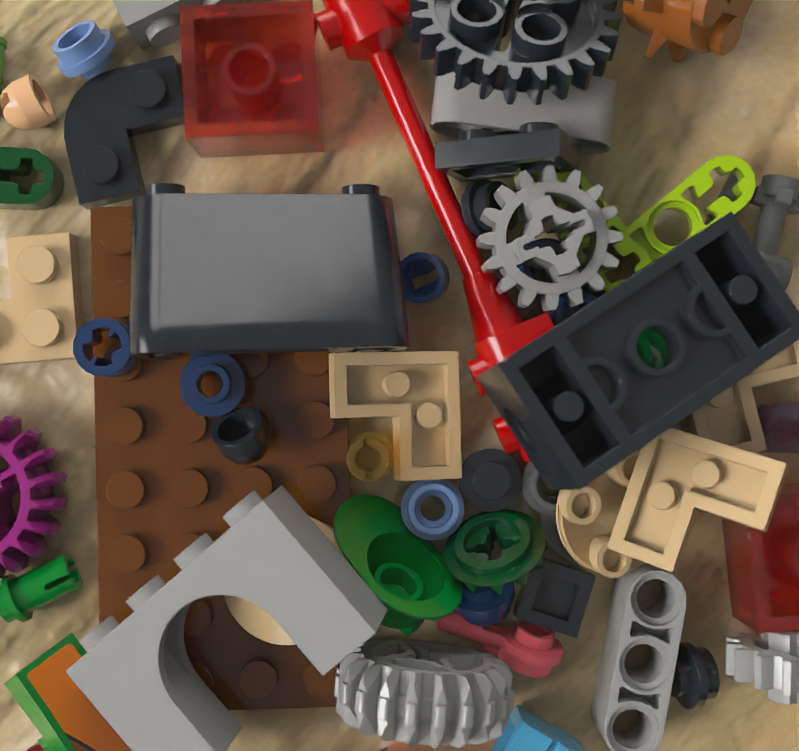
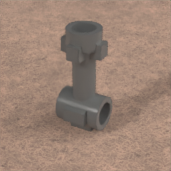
[750,174,799,290]

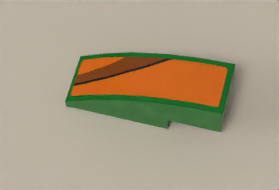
[4,633,132,751]

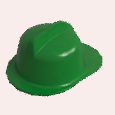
[333,494,463,635]

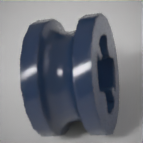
[73,318,138,377]

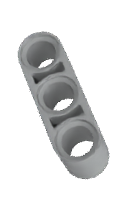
[429,72,618,154]
[592,563,687,751]

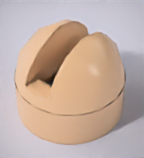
[0,74,56,131]

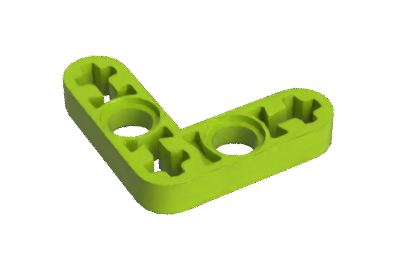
[514,155,756,293]

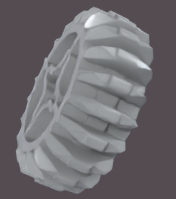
[334,637,515,749]

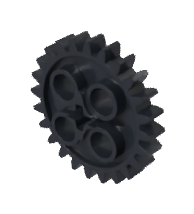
[408,0,622,105]

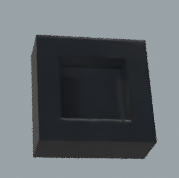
[513,557,596,638]

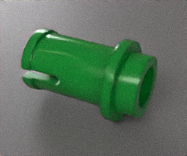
[0,552,83,623]

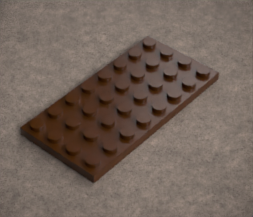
[90,206,351,710]

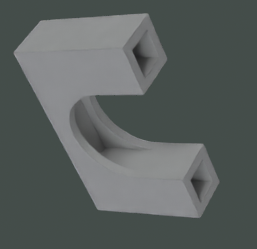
[65,486,388,751]

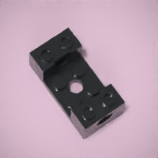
[476,211,799,490]

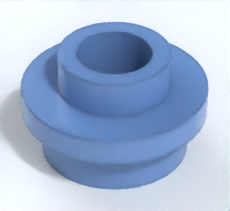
[53,20,116,79]
[401,479,464,540]

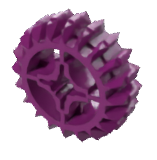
[0,416,69,579]

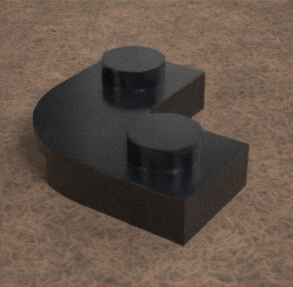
[64,55,192,209]

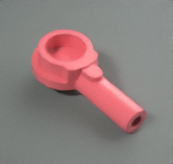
[437,610,565,678]

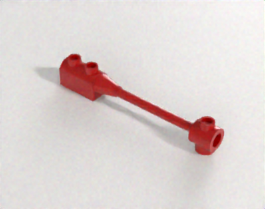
[315,0,554,462]

